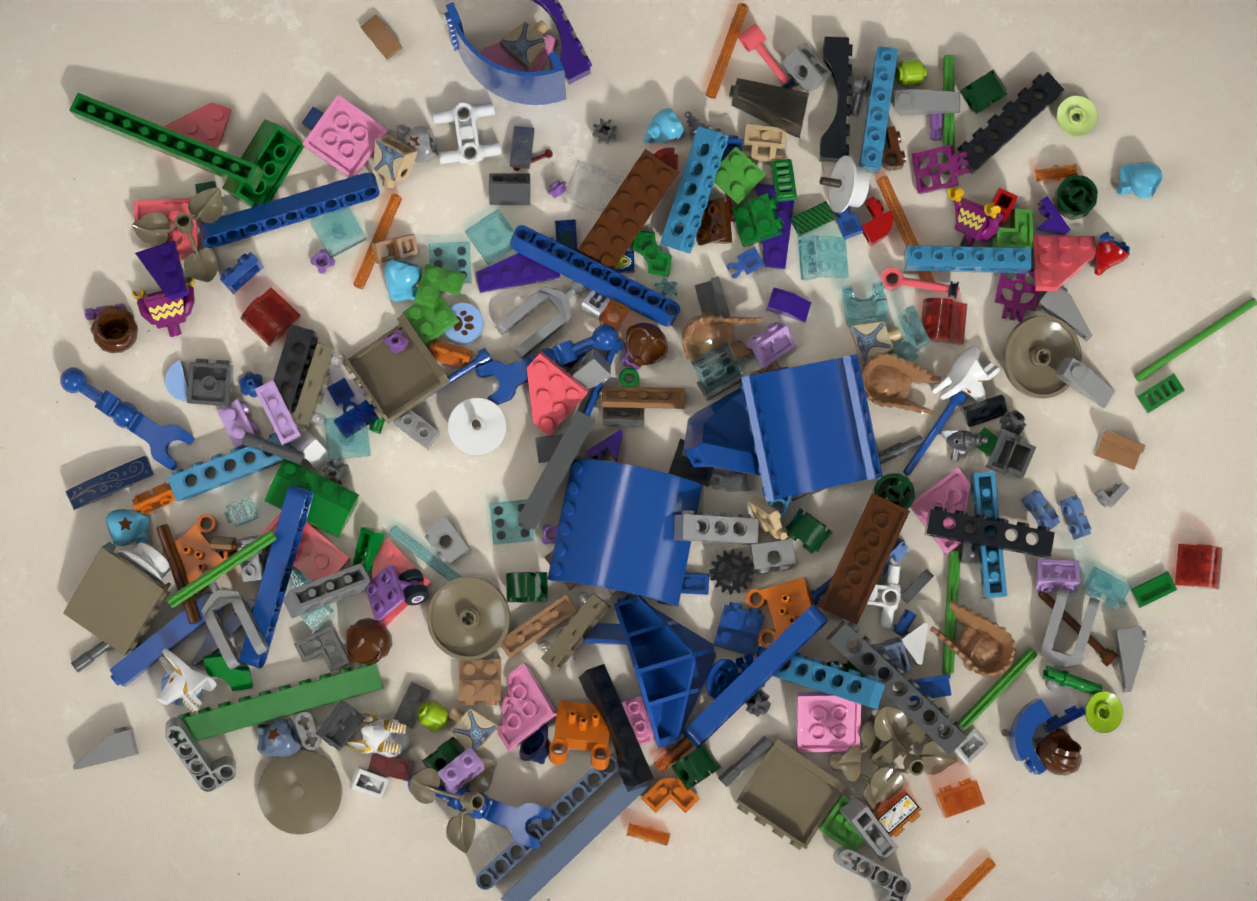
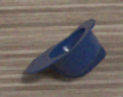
[519,723,551,764]

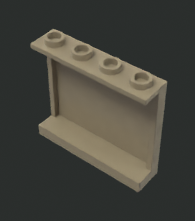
[342,314,450,424]
[63,542,171,655]
[735,739,847,850]

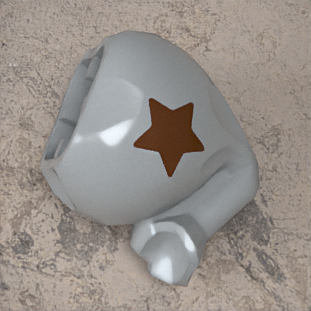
[396,124,437,163]

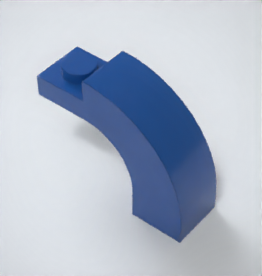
[1010,699,1052,775]

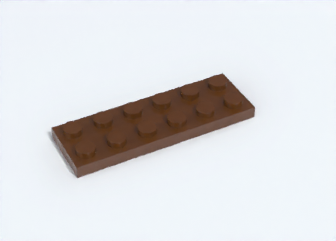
[577,149,679,270]
[819,493,910,625]

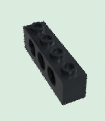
[274,324,318,412]

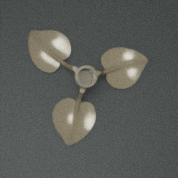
[132,188,223,282]
[870,705,957,803]
[830,716,881,813]
[410,758,497,853]

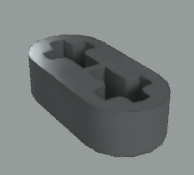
[900,568,934,604]

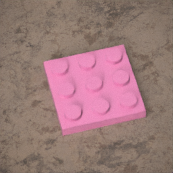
[302,94,388,178]
[797,691,861,753]

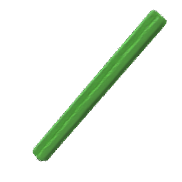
[943,55,955,175]
[167,530,277,608]
[942,551,961,675]
[958,648,1038,732]

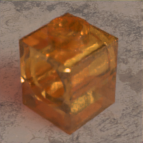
[600,299,629,332]

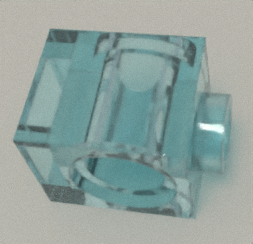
[225,497,259,527]

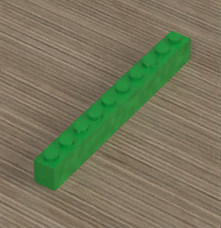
[69,93,264,191]
[176,664,384,745]

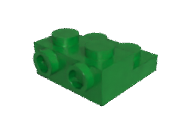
[732,193,783,247]

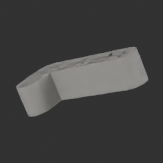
[165,717,236,792]
[833,847,911,901]

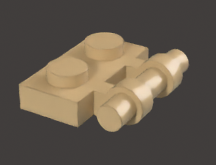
[743,124,787,164]
[748,496,787,540]

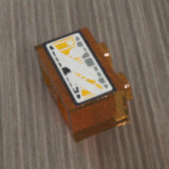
[874,790,922,837]

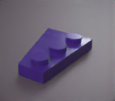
[135,241,189,301]

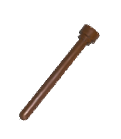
[1038,591,1118,667]

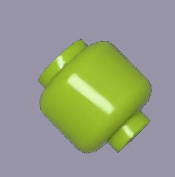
[895,59,927,86]
[417,701,449,732]

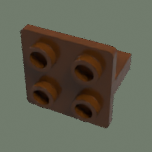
[697,198,732,246]

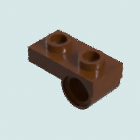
[881,126,906,171]

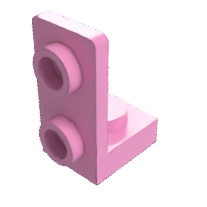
[622,696,655,745]

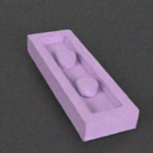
[255,380,301,445]

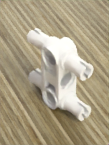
[433,103,502,165]
[839,564,901,628]

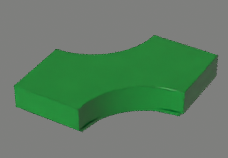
[632,231,672,278]
[203,653,253,691]

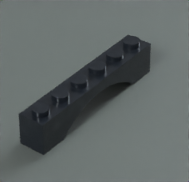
[819,37,853,162]
[578,664,654,792]

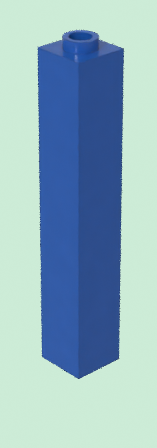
[110,591,224,687]

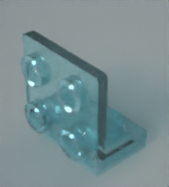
[798,235,849,281]
[1082,566,1131,610]

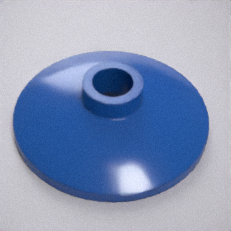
[705,659,738,699]

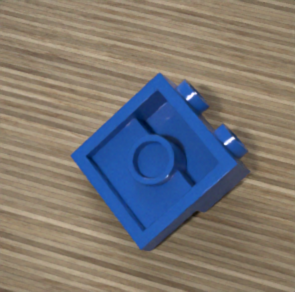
[220,252,264,294]
[713,602,765,657]

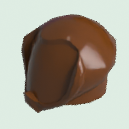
[91,305,138,354]
[625,322,668,367]
[346,618,393,664]
[1035,728,1082,776]

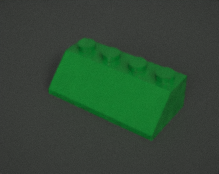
[222,119,304,208]
[265,459,359,538]

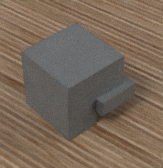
[986,429,1036,478]

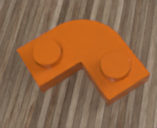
[641,777,700,813]

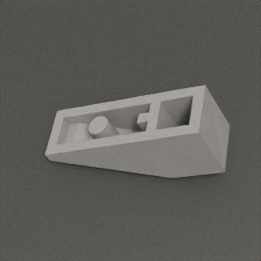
[895,89,960,116]
[1037,285,1092,341]
[566,349,611,389]
[1054,358,1115,408]
[1113,626,1147,693]
[73,727,139,770]
[840,797,898,861]

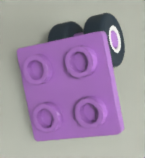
[365,565,429,621]

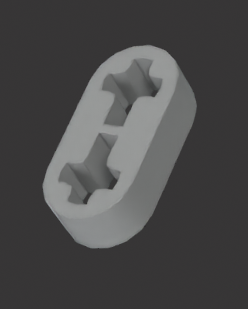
[295,712,321,750]

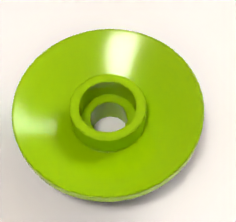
[1085,691,1123,733]

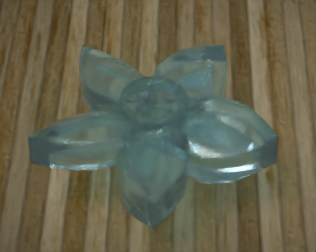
[654,277,678,296]

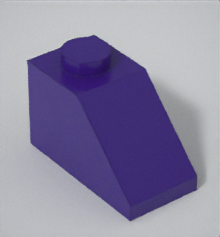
[766,287,811,322]

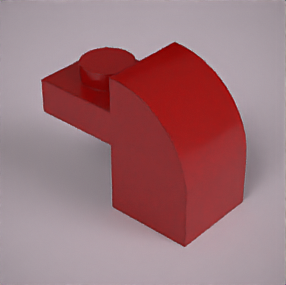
[992,187,1018,227]
[861,196,893,247]

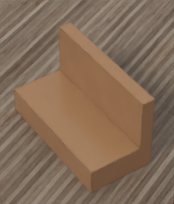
[1095,431,1146,470]

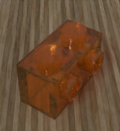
[935,778,985,818]

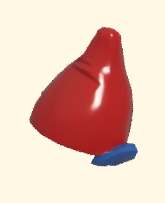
[1094,232,1130,276]

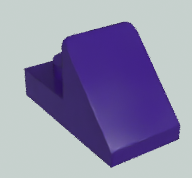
[1036,196,1071,235]
[586,429,623,463]

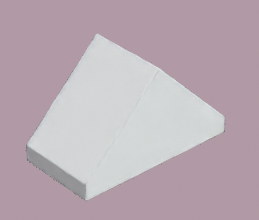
[581,290,612,320]
[290,427,333,471]
[901,623,929,665]
[954,729,988,765]
[349,767,389,799]

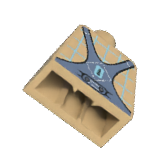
[500,20,549,72]
[373,135,418,188]
[850,322,901,366]
[448,707,499,753]

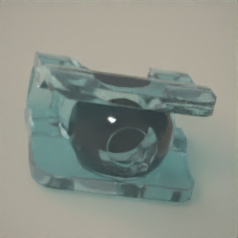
[842,281,889,328]

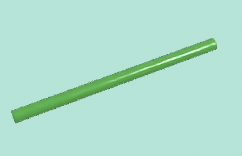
[1134,297,1257,382]

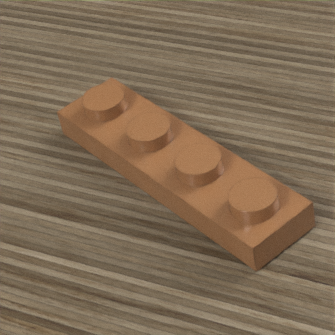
[602,386,685,409]
[501,594,578,659]

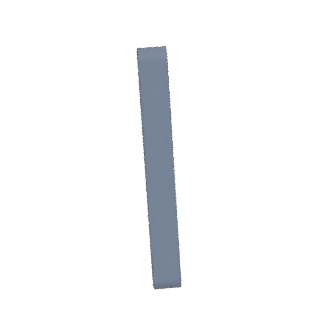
[476,756,619,890]
[501,782,651,901]

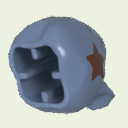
[257,719,302,757]

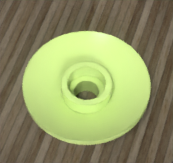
[1056,96,1098,136]

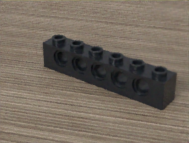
[957,72,1065,174]
[924,506,1055,558]

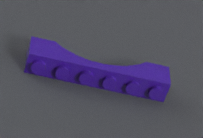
[532,0,592,85]

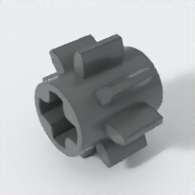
[592,118,617,144]
[999,410,1026,435]
[323,459,350,484]
[746,690,771,717]

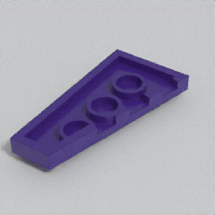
[755,183,794,270]
[476,237,561,293]

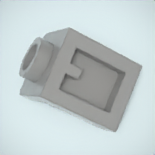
[1095,482,1130,508]

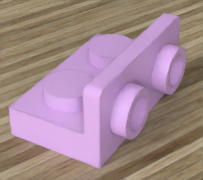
[745,322,796,368]
[217,398,259,447]
[1036,559,1080,594]
[438,748,484,793]

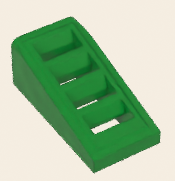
[771,159,797,202]
[1136,373,1185,414]
[352,527,385,573]

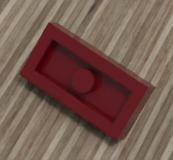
[368,753,414,781]

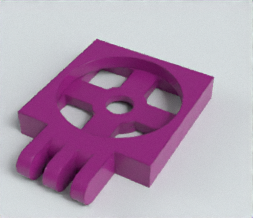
[912,145,970,194]
[994,268,1039,322]

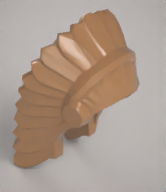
[682,312,763,368]
[862,352,941,415]
[930,600,1016,677]

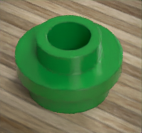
[619,368,639,387]

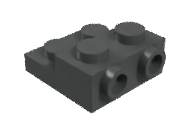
[187,358,234,406]

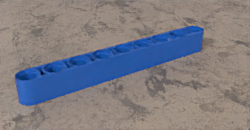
[200,172,380,248]
[510,225,680,327]
[240,485,313,669]
[683,605,829,748]

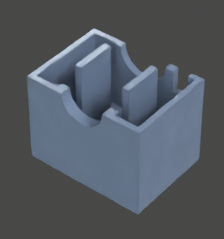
[862,637,911,677]

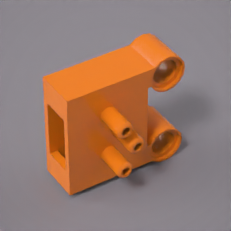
[162,514,238,594]
[746,577,822,648]
[549,700,610,770]

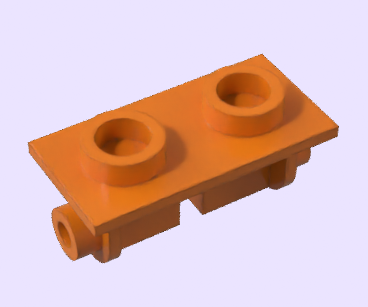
[429,339,473,368]
[132,483,176,514]

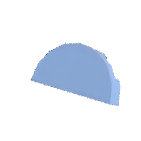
[165,361,188,401]

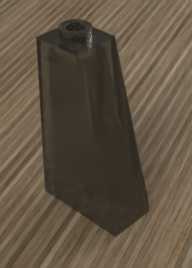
[729,78,809,138]

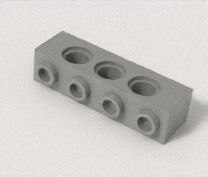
[674,510,758,545]
[283,563,370,618]

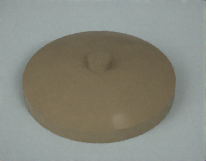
[1002,316,1082,399]
[427,576,511,660]
[258,750,342,834]

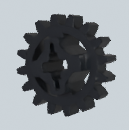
[709,549,755,595]

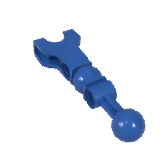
[475,324,618,405]
[60,367,195,470]
[408,772,553,850]

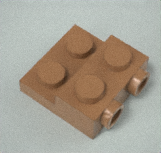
[459,659,501,706]

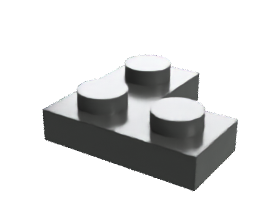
[294,625,350,672]

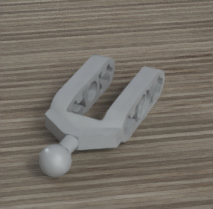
[495,281,587,359]
[201,569,269,669]
[1041,588,1100,691]

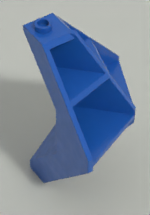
[684,367,788,476]
[614,596,716,748]

